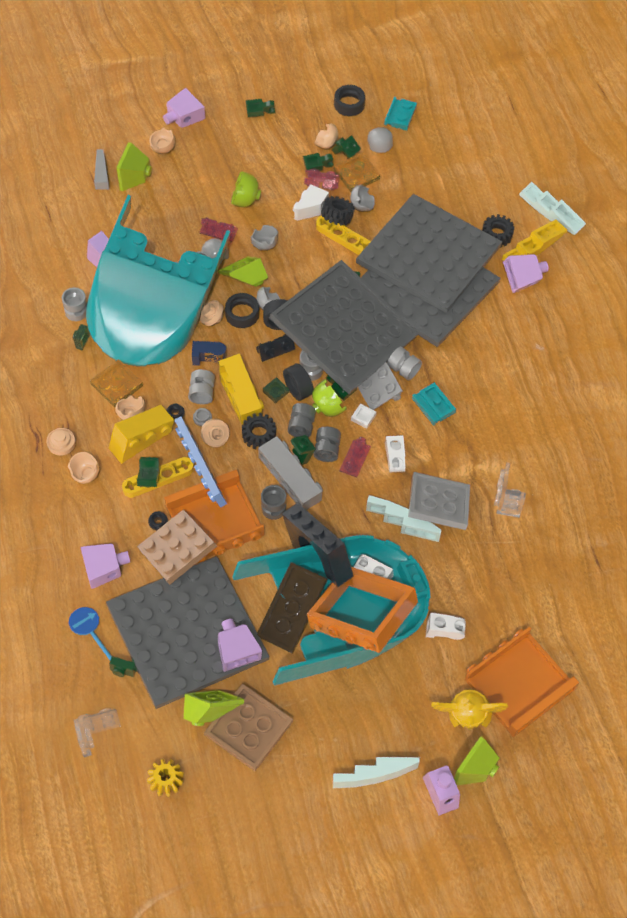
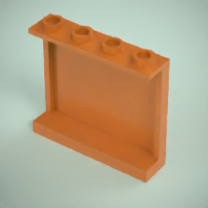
[164,470,265,563]
[465,626,579,738]

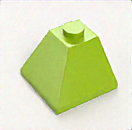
[117,142,152,191]
[218,256,268,286]
[183,690,244,726]
[454,736,499,786]

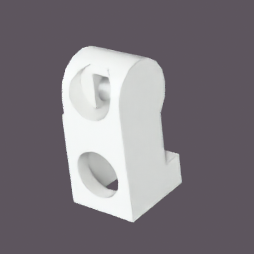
[385,436,405,473]
[353,554,394,580]
[426,613,466,640]

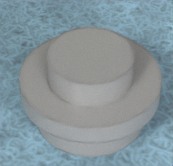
[193,408,212,426]

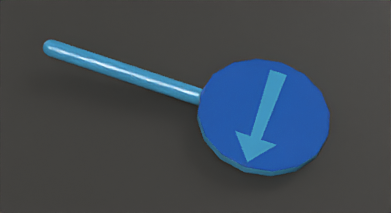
[69,607,112,660]

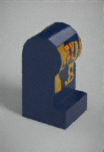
[192,341,227,366]

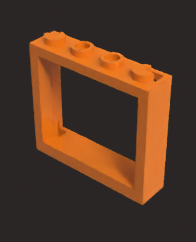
[307,567,418,653]

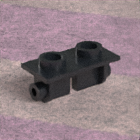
[256,334,295,362]

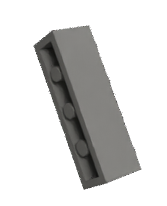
[258,437,323,510]

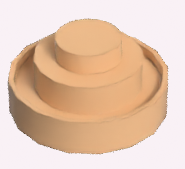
[200,300,223,326]
[201,419,229,447]
[47,428,75,455]

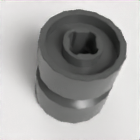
[287,403,316,437]
[314,427,341,462]
[261,485,286,520]

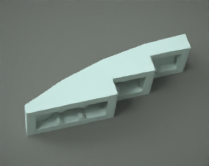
[519,182,586,235]
[366,495,441,542]
[333,757,419,788]

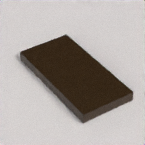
[257,562,328,654]

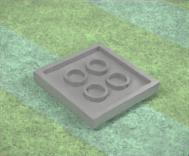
[408,472,470,530]

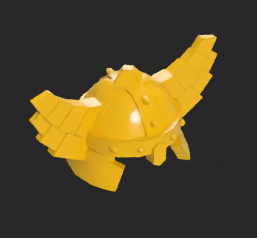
[431,690,508,730]

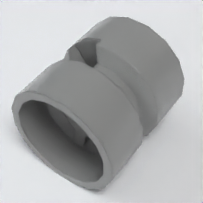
[62,287,87,321]
[387,347,422,381]
[300,350,323,381]
[188,369,215,405]

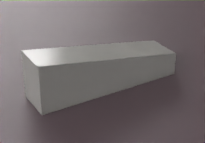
[94,149,109,189]

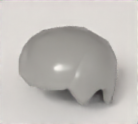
[367,127,393,153]
[350,185,375,212]
[251,225,278,251]
[201,238,229,264]
[256,287,280,310]

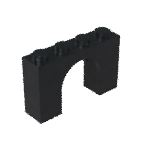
[282,503,354,587]

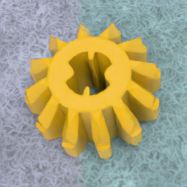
[147,759,184,797]

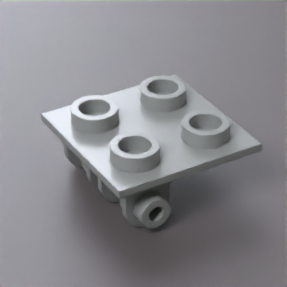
[358,362,403,410]

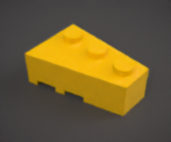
[219,353,264,425]
[108,405,174,464]

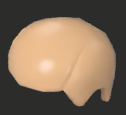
[315,123,338,149]
[149,128,175,154]
[115,395,145,420]
[68,452,99,484]

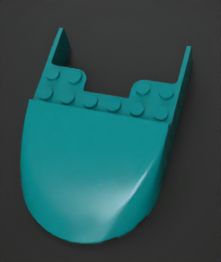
[86,195,230,366]
[232,535,431,686]

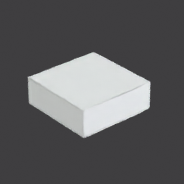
[351,404,377,429]

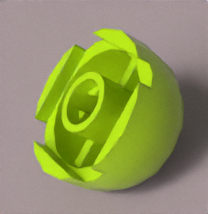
[231,172,261,207]
[312,379,347,417]

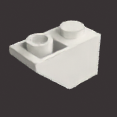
[293,184,329,221]

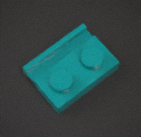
[384,97,417,131]
[412,382,456,426]

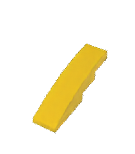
[502,219,568,261]

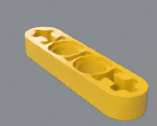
[316,216,371,255]
[122,457,194,498]

